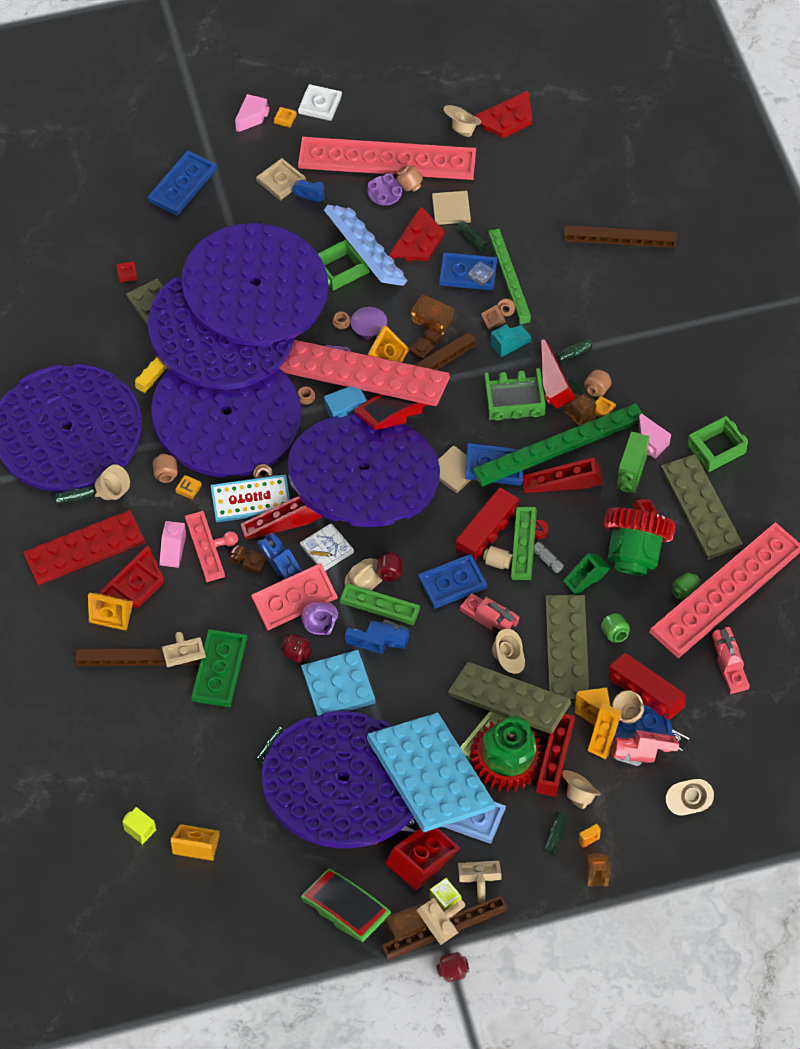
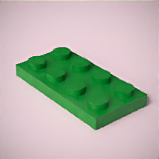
[191,629,248,707]

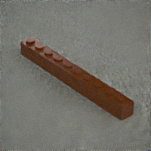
[564,225,677,248]
[377,332,476,395]
[75,648,200,666]
[382,895,507,961]

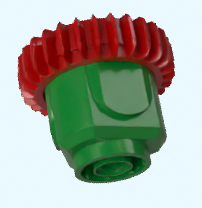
[604,507,676,576]
[469,715,544,792]

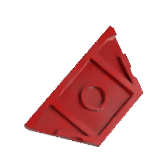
[475,91,532,138]
[389,207,445,261]
[99,545,164,608]

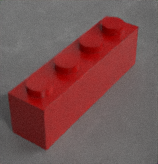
[456,488,519,561]
[609,653,685,720]
[536,714,575,798]

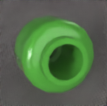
[672,573,702,600]
[601,613,630,643]

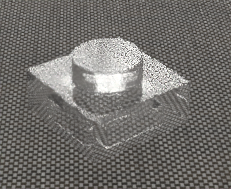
[468,261,494,286]

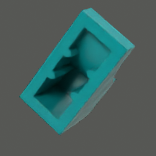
[491,324,532,357]

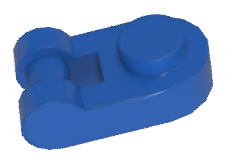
[292,180,325,202]

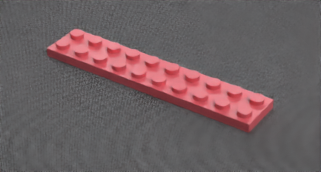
[298,137,476,180]
[280,340,450,406]
[649,522,800,658]

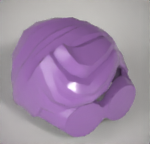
[301,602,338,635]

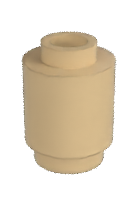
[483,546,513,570]

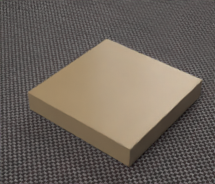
[256,158,306,200]
[432,191,471,225]
[438,445,471,494]

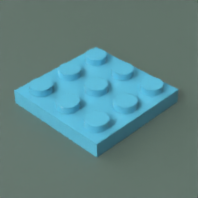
[301,650,376,717]

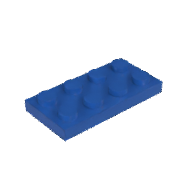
[148,150,217,216]

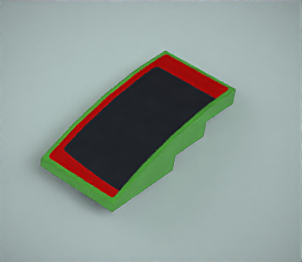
[301,868,391,942]

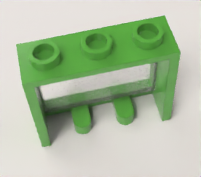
[484,368,545,420]

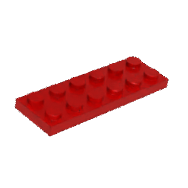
[23,510,145,586]

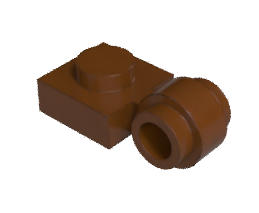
[409,328,442,361]
[229,545,267,575]

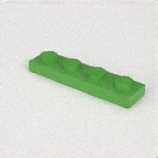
[511,507,537,580]
[340,584,420,625]

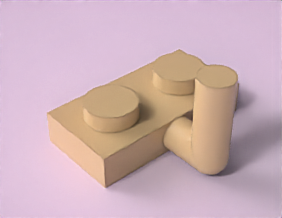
[162,632,206,667]
[458,861,501,903]
[416,898,465,945]

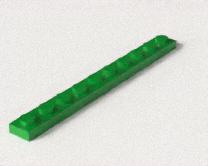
[472,403,644,487]

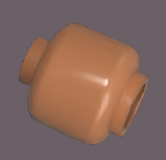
[396,165,423,192]
[584,370,611,397]
[152,453,178,483]

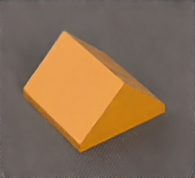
[368,325,409,363]
[88,593,133,631]
[574,688,610,726]
[171,824,220,861]

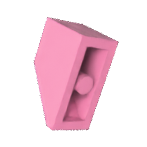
[235,94,269,132]
[638,414,671,459]
[160,521,186,568]

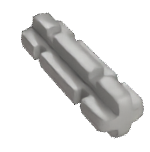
[534,542,564,573]

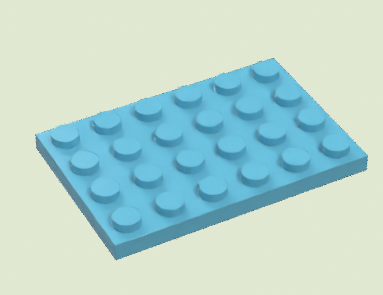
[367,713,496,832]

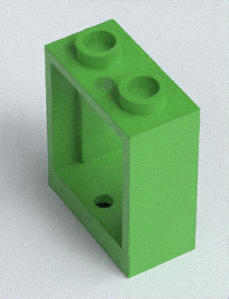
[318,239,370,291]
[687,416,748,472]
[617,431,650,493]

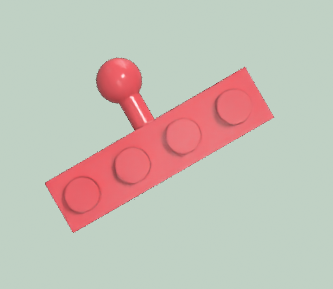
[185,511,238,582]

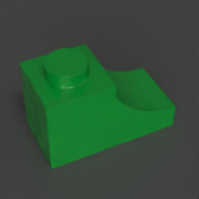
[563,553,611,595]

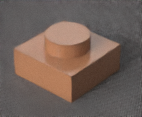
[481,305,506,331]

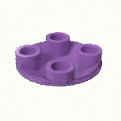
[367,173,403,205]
[351,307,387,340]

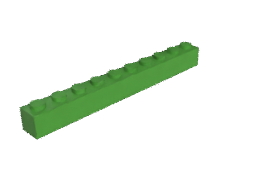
[488,229,531,325]

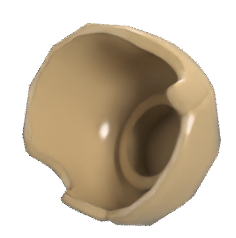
[612,690,644,724]

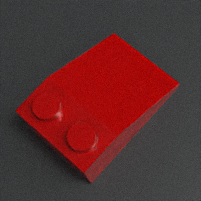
[386,828,460,890]

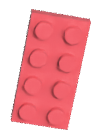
[251,563,338,631]

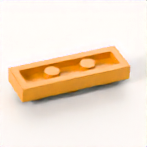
[588,703,622,759]

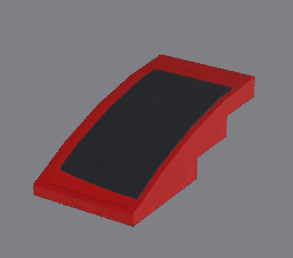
[354,394,429,430]

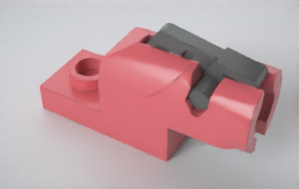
[460,593,519,630]
[712,627,750,694]
[612,730,679,766]

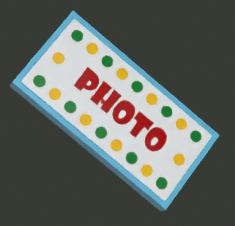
[211,475,290,523]

